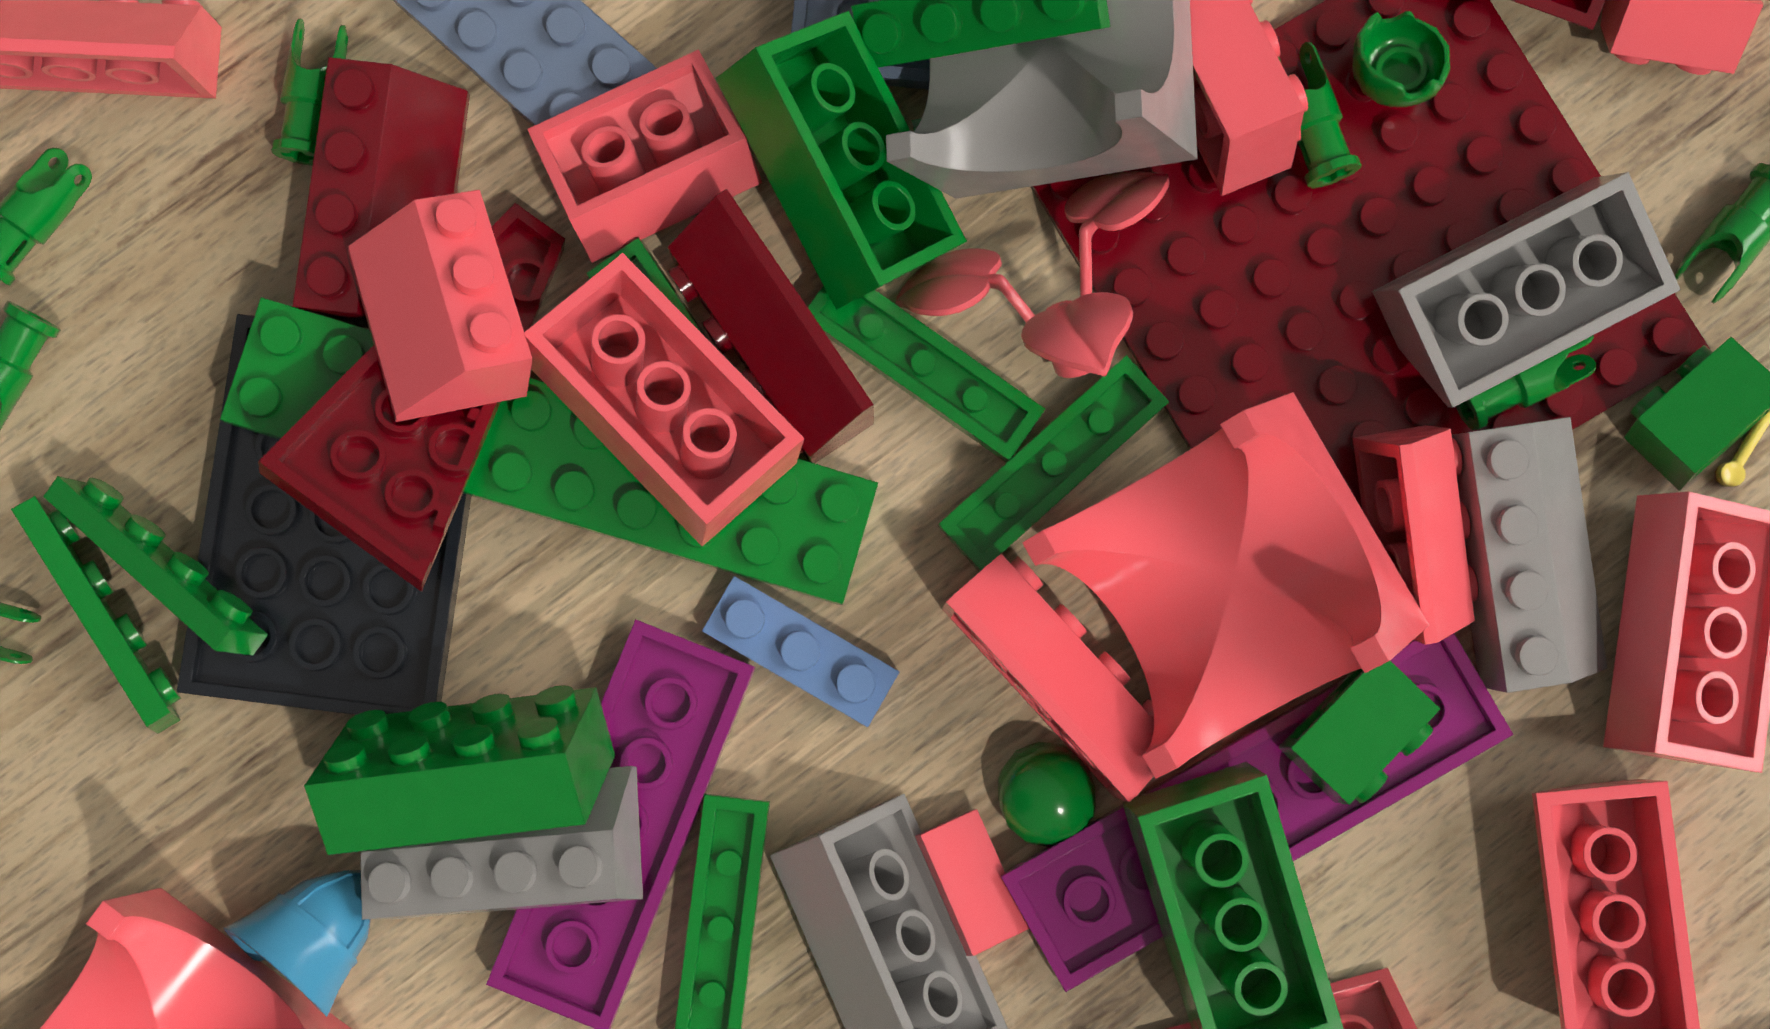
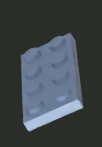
[393,0,657,126]

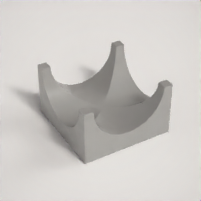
[886,0,1197,199]

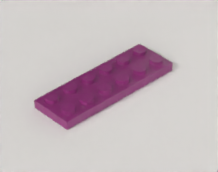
[486,619,756,1029]

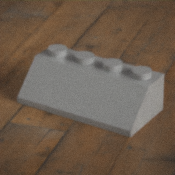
[1372,172,1681,408]
[1452,417,1607,693]
[360,766,643,920]
[770,794,1008,1029]

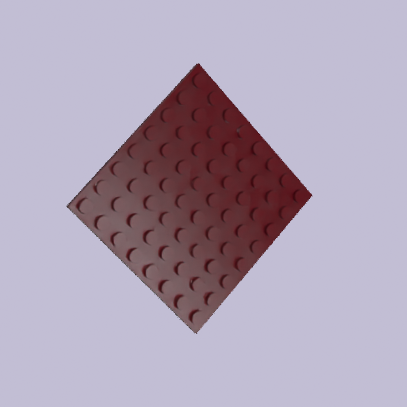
[1031,0,1710,509]

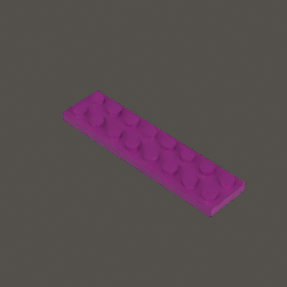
[1001,633,1514,992]

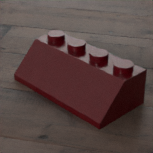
[292,57,470,328]
[667,189,874,463]

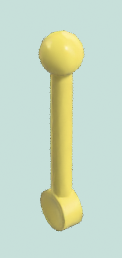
[1716,412,1770,487]

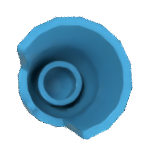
[224,870,371,1017]

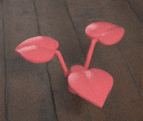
[895,171,1170,378]

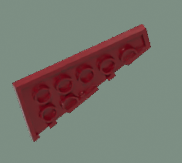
[258,203,565,592]

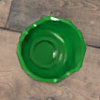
[1353,11,1450,107]
[997,742,1096,847]

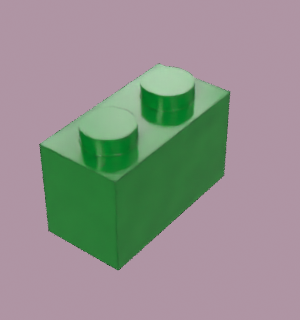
[1624,337,1770,491]
[1278,661,1440,805]

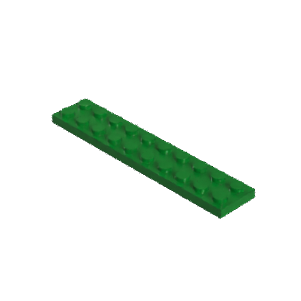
[220,297,878,605]

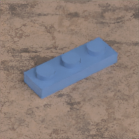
[702,576,900,727]

